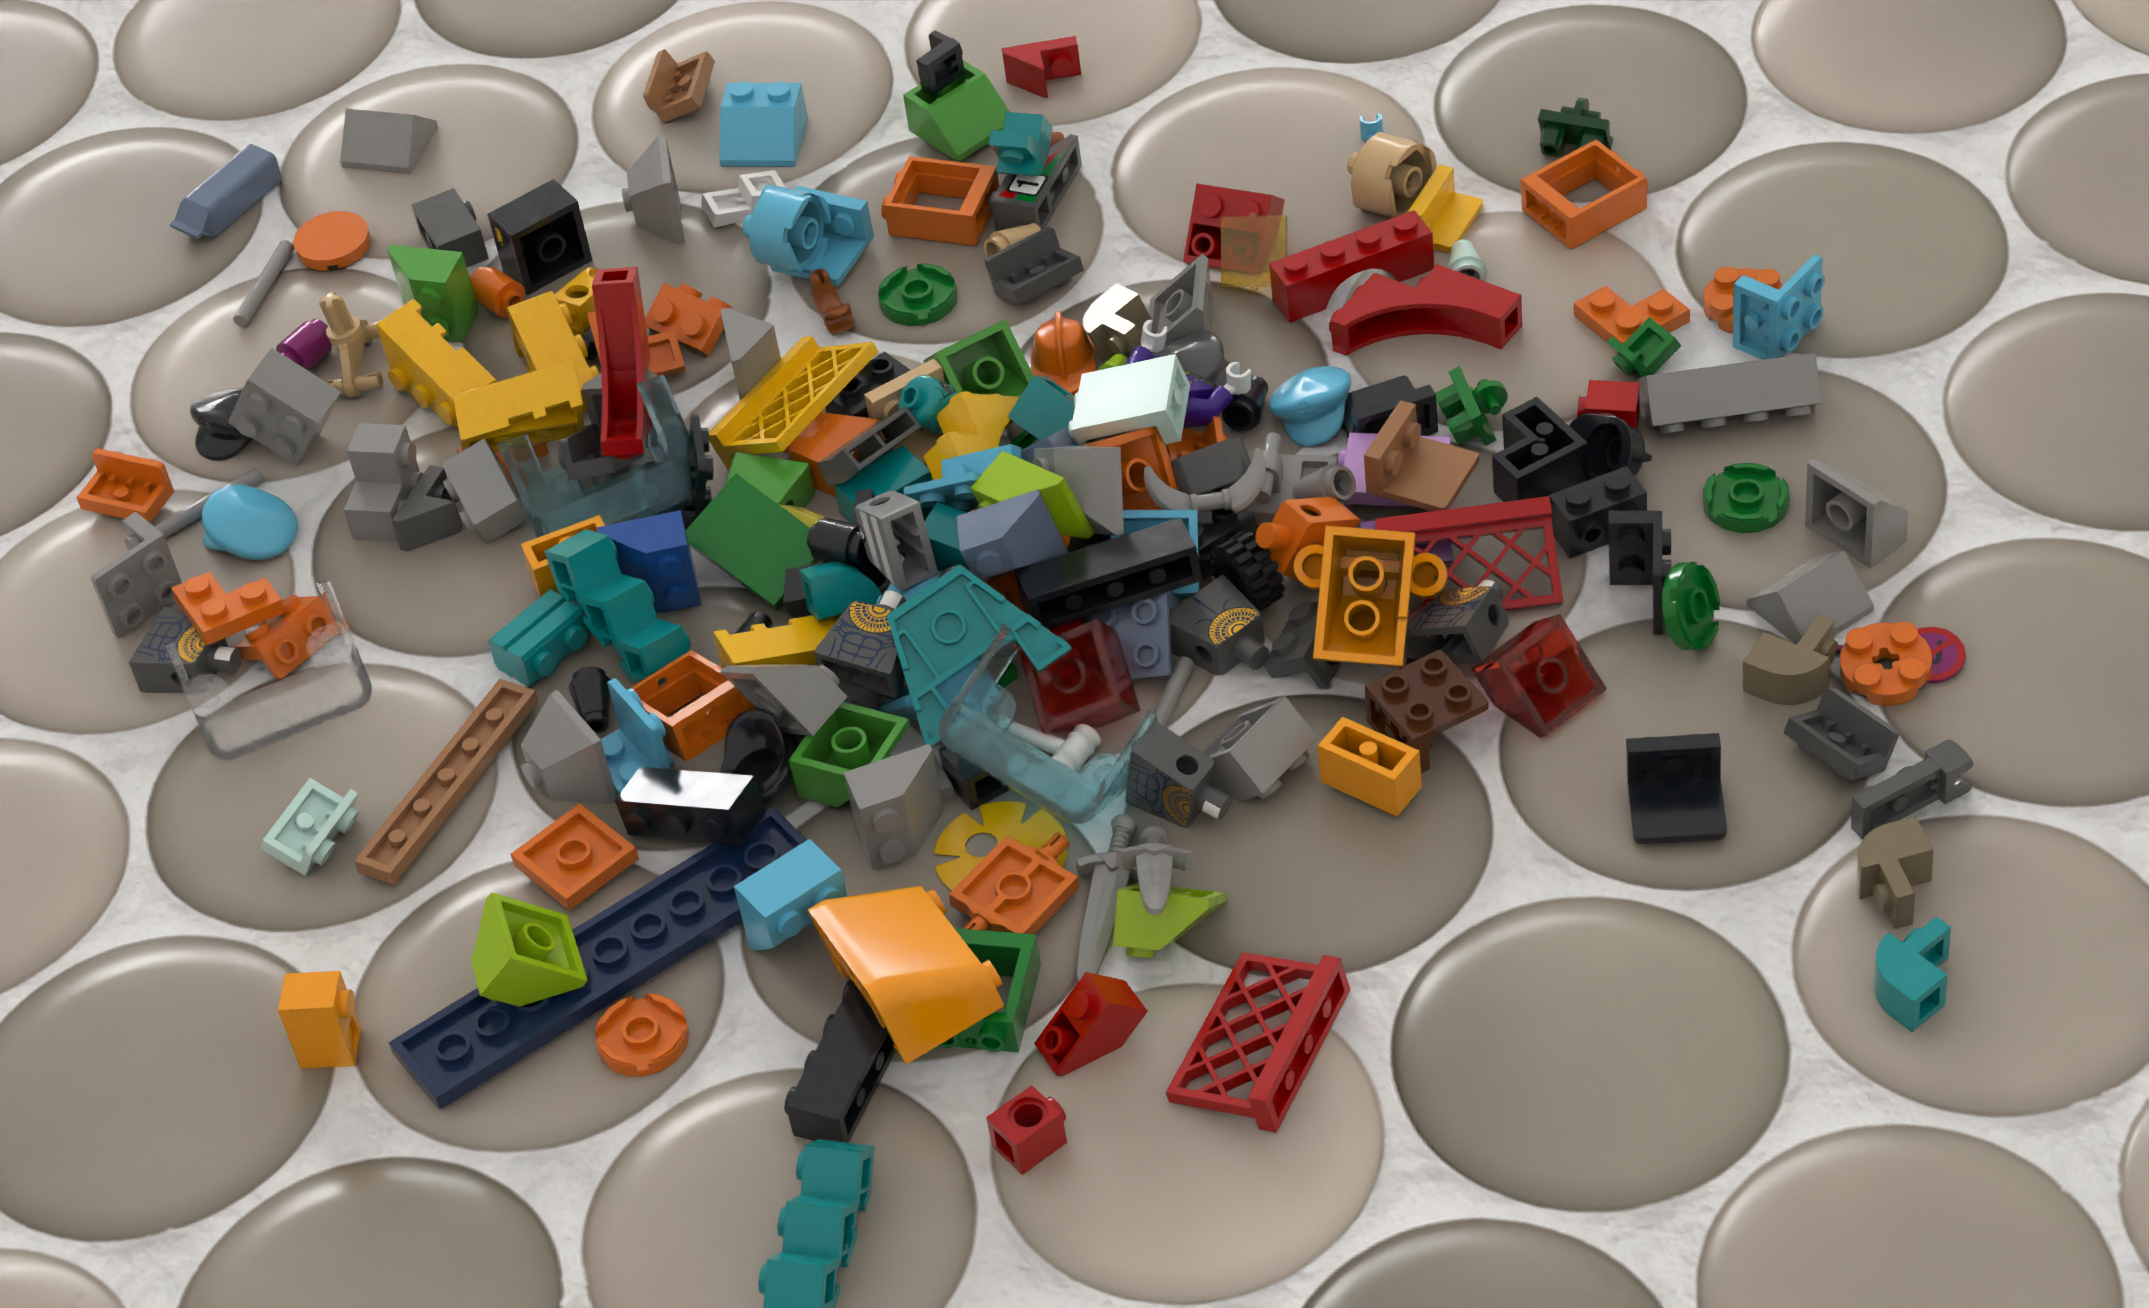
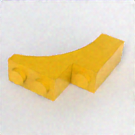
[924,391,1020,511]

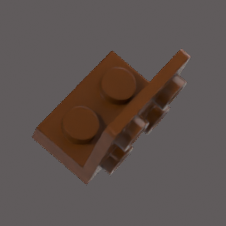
[1365,650,1488,773]

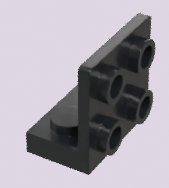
[1342,375,1438,437]
[1609,511,1671,634]

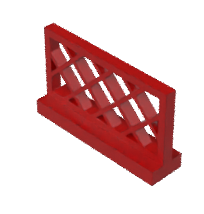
[1374,496,1563,622]
[1166,952,1351,1133]

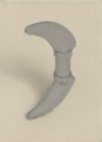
[1144,448,1266,515]

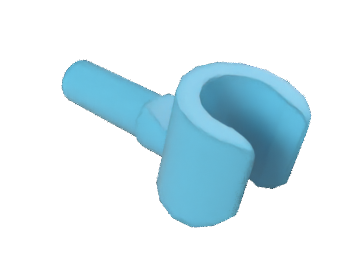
[1359,113,1384,142]

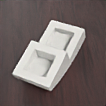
[701,170,786,228]

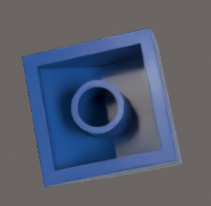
[597,510,702,613]

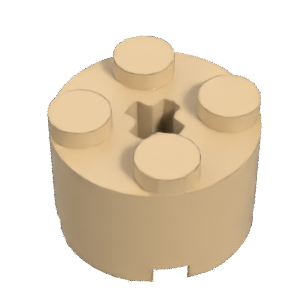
[1347,132,1437,218]

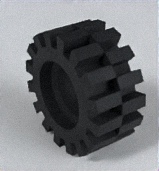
[1210,531,1285,612]

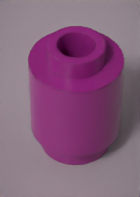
[276,319,332,371]

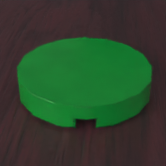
[878,263,958,326]
[1703,463,1790,533]
[1662,562,1720,651]

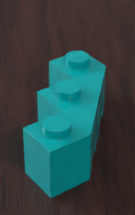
[544,529,691,684]
[758,1139,875,1308]

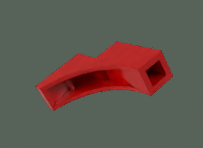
[1329,264,1523,356]
[592,266,653,459]

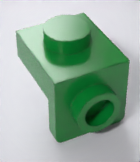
[1607,317,1681,378]

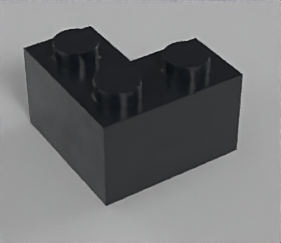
[1492,397,1588,502]

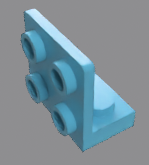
[770,186,874,285]
[1733,254,1825,360]
[904,444,1021,513]
[601,678,674,796]

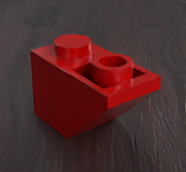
[1034,972,1148,1076]

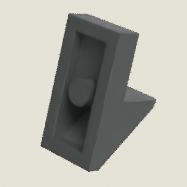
[392,465,462,551]

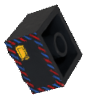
[487,179,593,295]

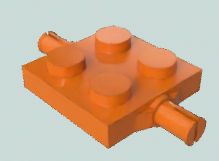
[949,832,1079,934]

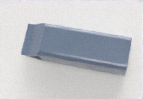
[169,144,282,239]

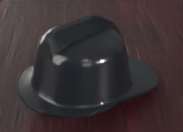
[1569,413,1652,481]

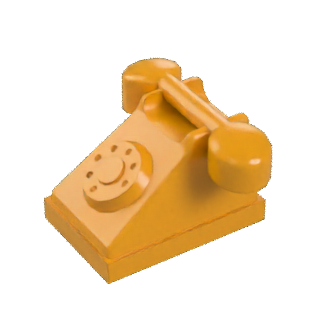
[1293,525,1448,668]

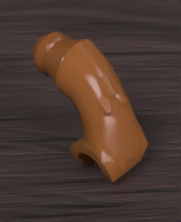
[809,269,855,334]

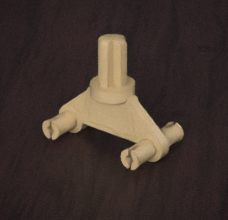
[320,292,384,398]

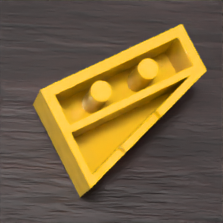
[507,291,599,412]
[376,299,497,428]
[453,359,584,451]
[713,614,841,709]

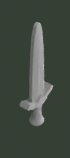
[1076,814,1138,982]
[1116,826,1192,915]

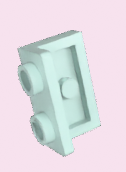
[260,778,359,876]

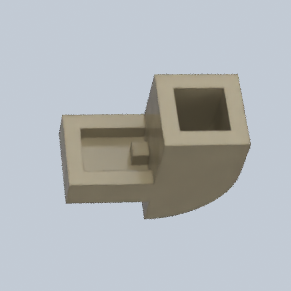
[1083,283,1154,363]
[1743,615,1838,705]
[1856,816,1933,929]

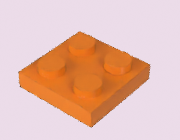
[510,803,639,911]

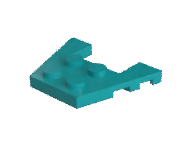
[886,564,1072,748]

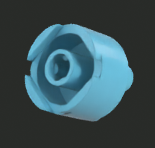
[743,185,831,272]

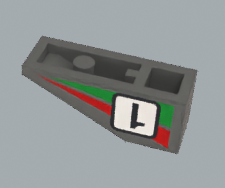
[989,134,1082,231]

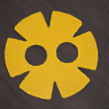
[934,801,1068,891]

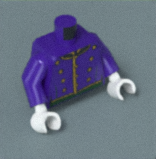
[1125,320,1251,428]

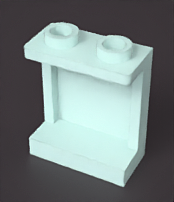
[1068,354,1190,446]

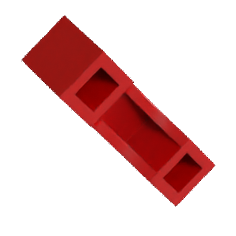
[1269,210,1434,323]

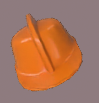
[1030,311,1096,389]

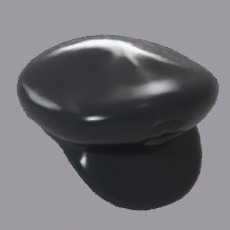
[190,387,252,461]
[720,709,800,806]

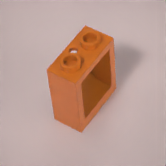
[1521,139,1648,249]
[881,156,1000,246]
[631,650,755,762]

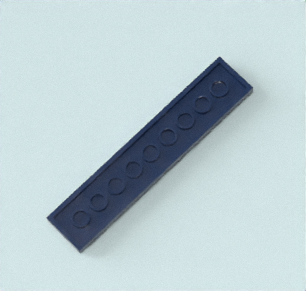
[389,806,807,1110]

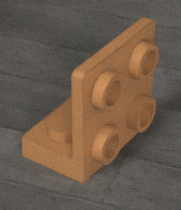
[1364,400,1479,511]

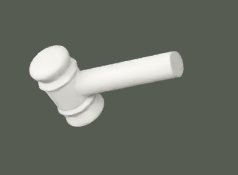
[996,717,1101,781]

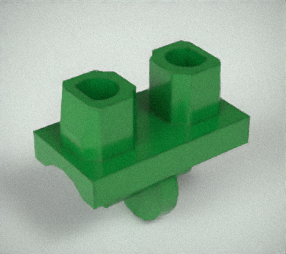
[1435,366,1508,446]

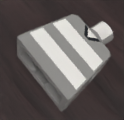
[855,490,939,592]

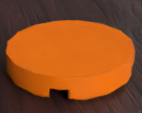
[293,211,370,271]
[595,994,690,1076]

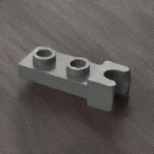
[1851,740,1974,839]

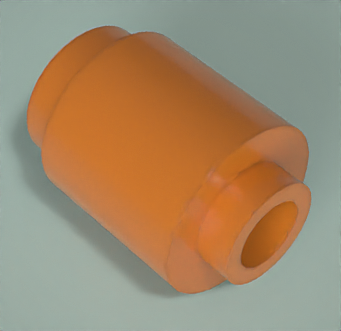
[470,267,525,318]

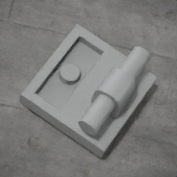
[1246,432,1338,525]

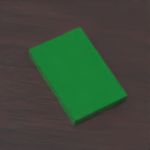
[686,473,821,611]

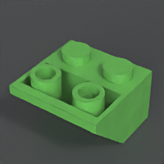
[903,60,1010,162]

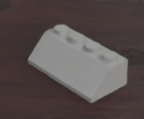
[1636,353,1822,434]

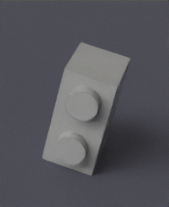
[441,439,531,543]

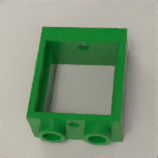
[938,928,1041,1052]

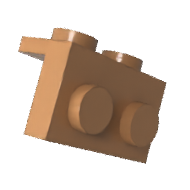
[643,49,715,123]

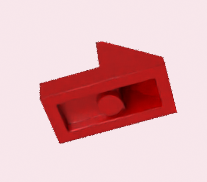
[1001,36,1082,98]

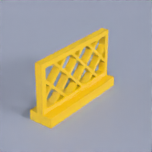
[709,336,879,468]

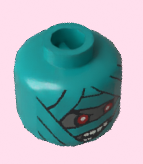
[899,375,958,435]

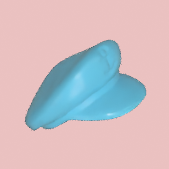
[1269,366,1351,446]
[202,485,298,560]

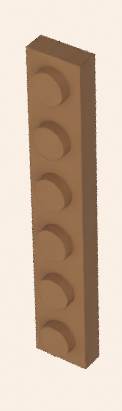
[354,679,539,885]

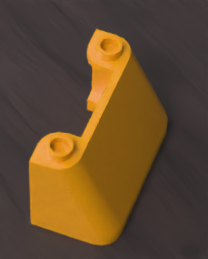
[807,886,1004,1065]

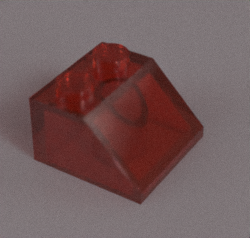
[1471,614,1607,738]
[1018,619,1141,734]

